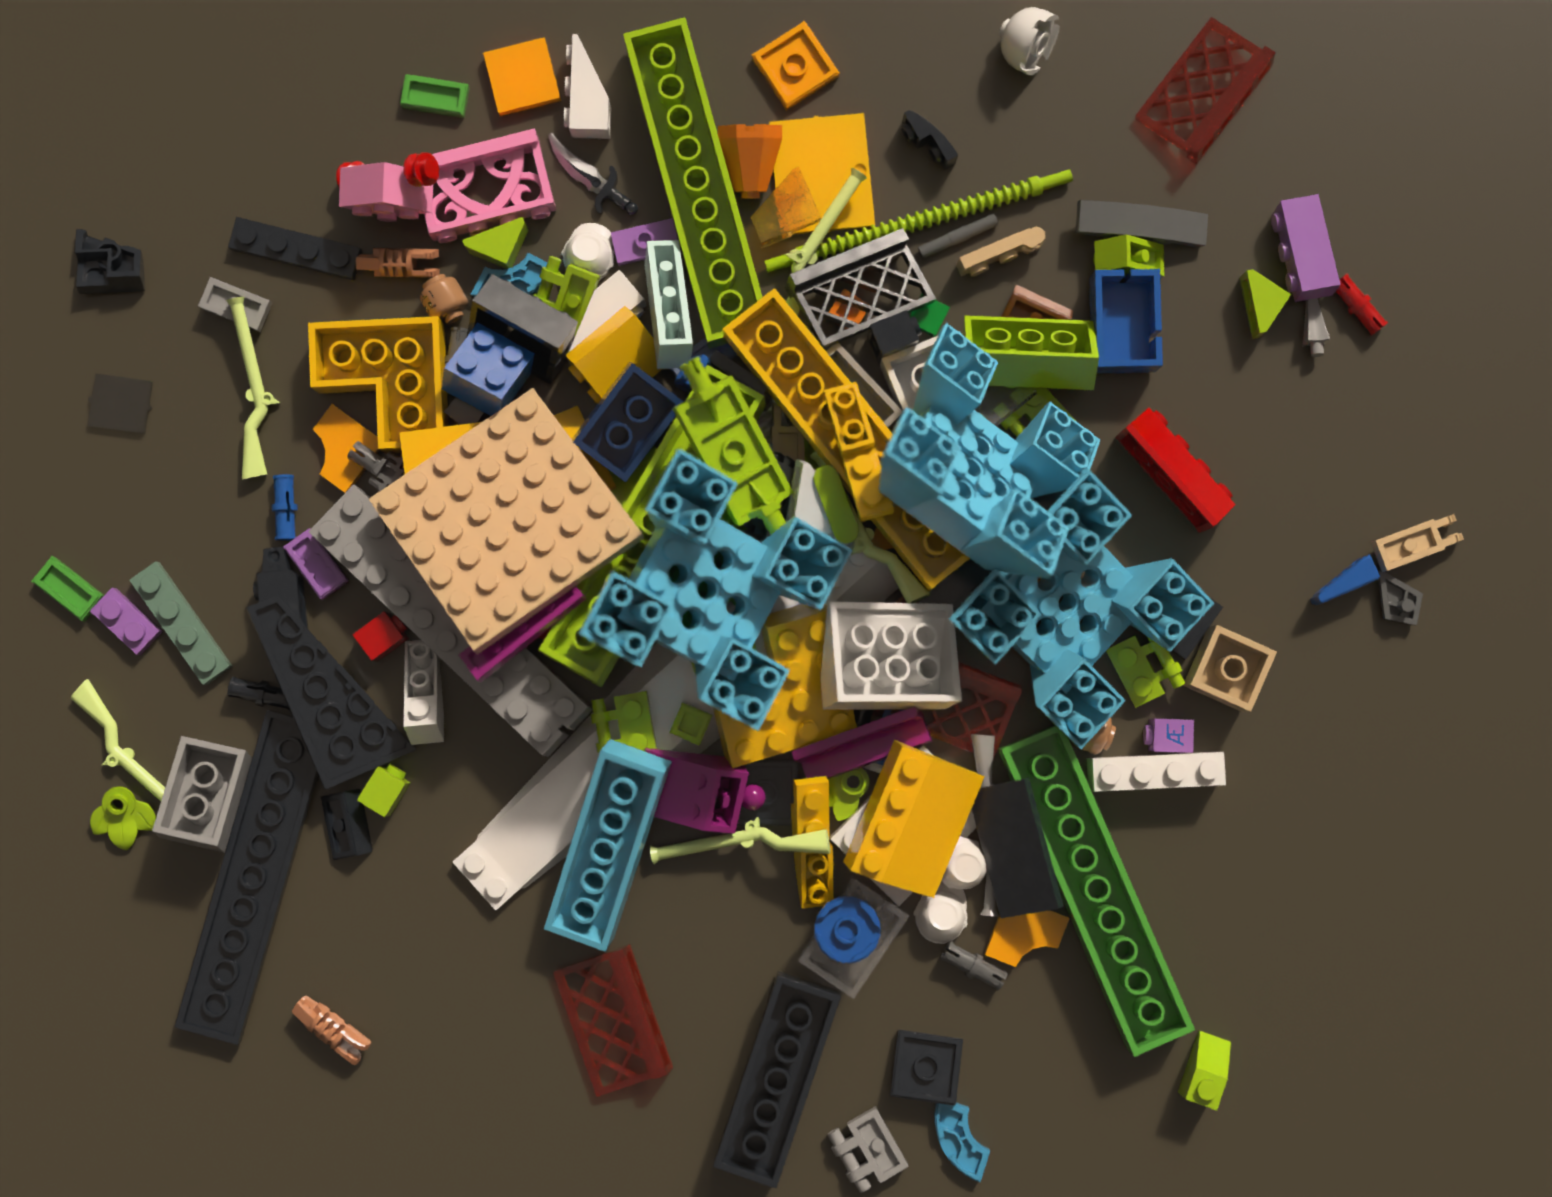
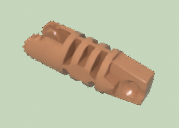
[356,248,440,278]
[291,995,372,1065]

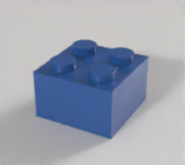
[442,323,535,416]

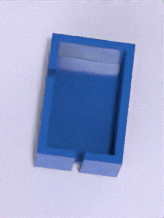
[1089,269,1163,373]

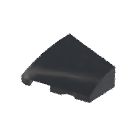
[75,229,145,294]

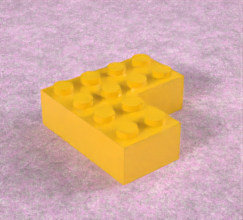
[308,316,449,454]
[712,604,857,768]

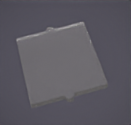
[975,386,1037,426]

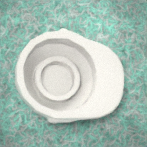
[561,223,614,281]
[941,836,987,890]
[913,881,967,944]

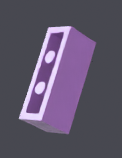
[1271,194,1340,302]

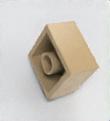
[1183,625,1277,712]

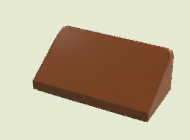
[1001,285,1074,320]

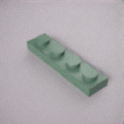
[130,561,233,685]

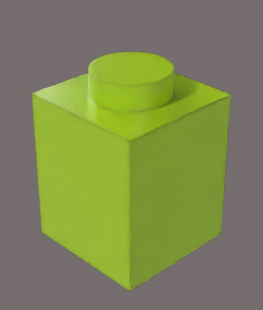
[357,764,411,817]

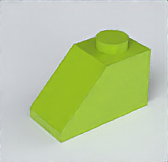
[1093,234,1164,278]
[1178,1030,1231,1110]

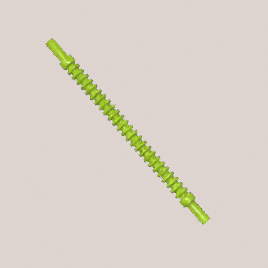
[764,169,1073,273]

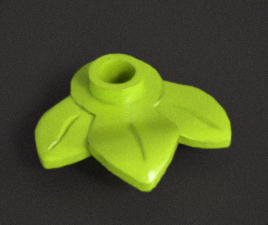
[828,768,870,821]
[90,786,156,850]

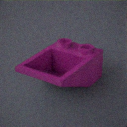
[644,748,766,834]

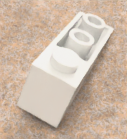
[564,34,611,139]
[568,270,646,365]
[404,640,444,745]

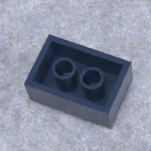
[572,362,683,482]

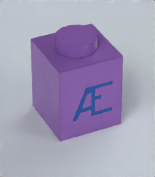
[1143,719,1194,753]

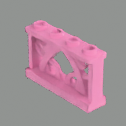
[424,128,557,243]

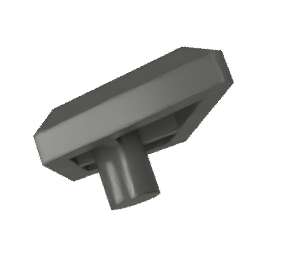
[1378,570,1423,626]

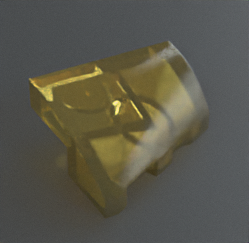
[750,166,821,248]

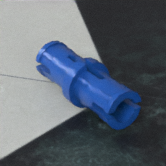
[271,474,298,541]

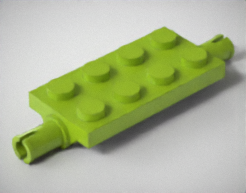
[672,357,794,535]

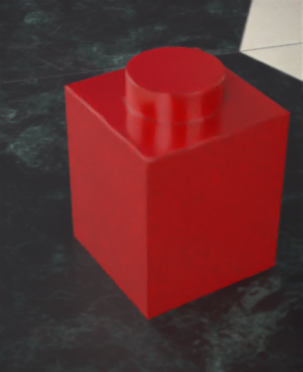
[353,611,409,662]

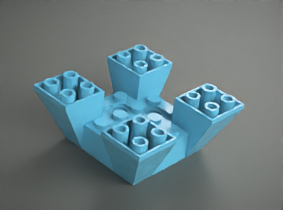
[879,323,1101,578]
[579,449,852,731]
[949,469,1214,749]

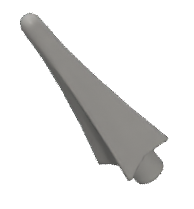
[1303,298,1330,357]

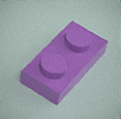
[90,587,163,655]

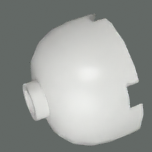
[1000,7,1059,76]

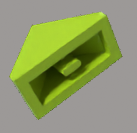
[462,217,529,269]
[1239,269,1291,339]

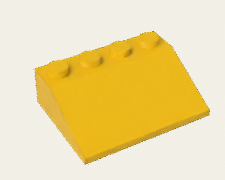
[843,740,985,898]

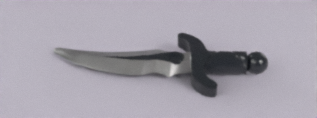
[548,133,638,215]

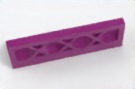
[458,586,586,683]
[792,706,933,779]

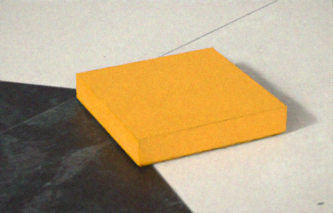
[752,21,840,110]
[483,37,561,116]

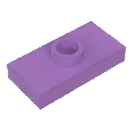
[611,218,678,266]
[283,528,349,600]

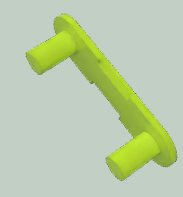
[813,465,858,544]

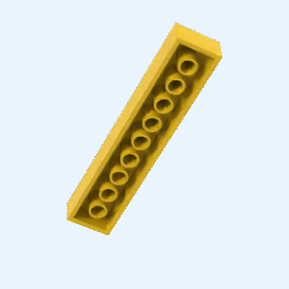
[722,288,970,591]

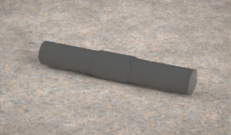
[918,214,998,259]

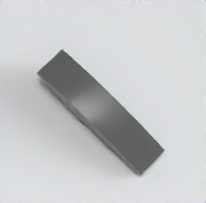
[1075,200,1208,248]

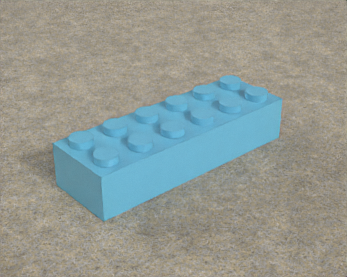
[544,739,672,952]

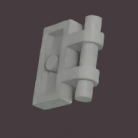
[827,1106,909,1193]

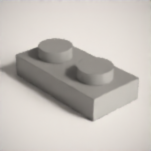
[198,277,272,332]

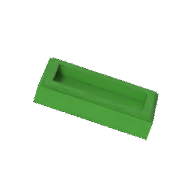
[400,74,470,118]
[31,556,104,622]

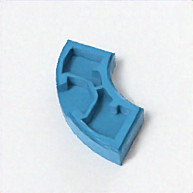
[470,253,547,298]
[934,1103,990,1182]

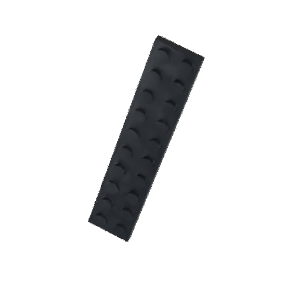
[175,710,318,1045]

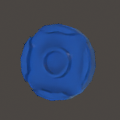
[814,896,880,963]

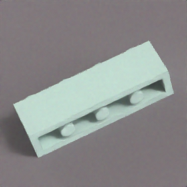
[645,240,693,369]

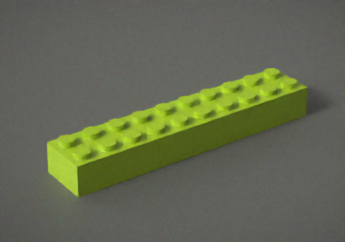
[623,17,762,349]
[539,365,766,688]

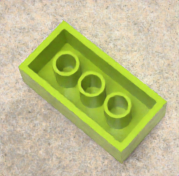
[962,315,1099,390]

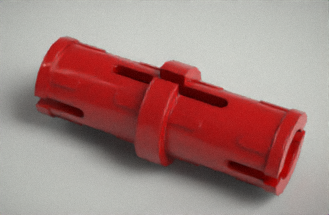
[1336,273,1388,336]

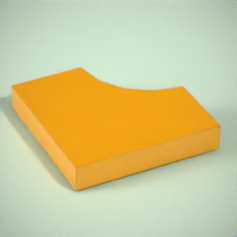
[313,404,380,493]
[984,910,1070,967]

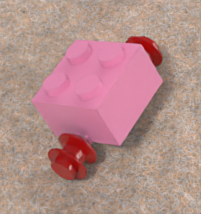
[336,152,439,222]

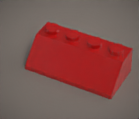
[1115,408,1236,533]

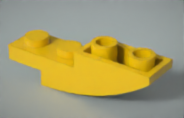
[824,381,893,522]
[791,776,834,909]

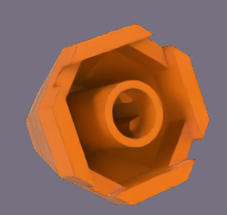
[718,124,782,199]

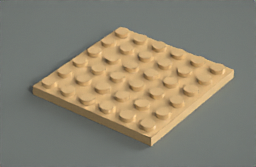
[369,388,644,654]

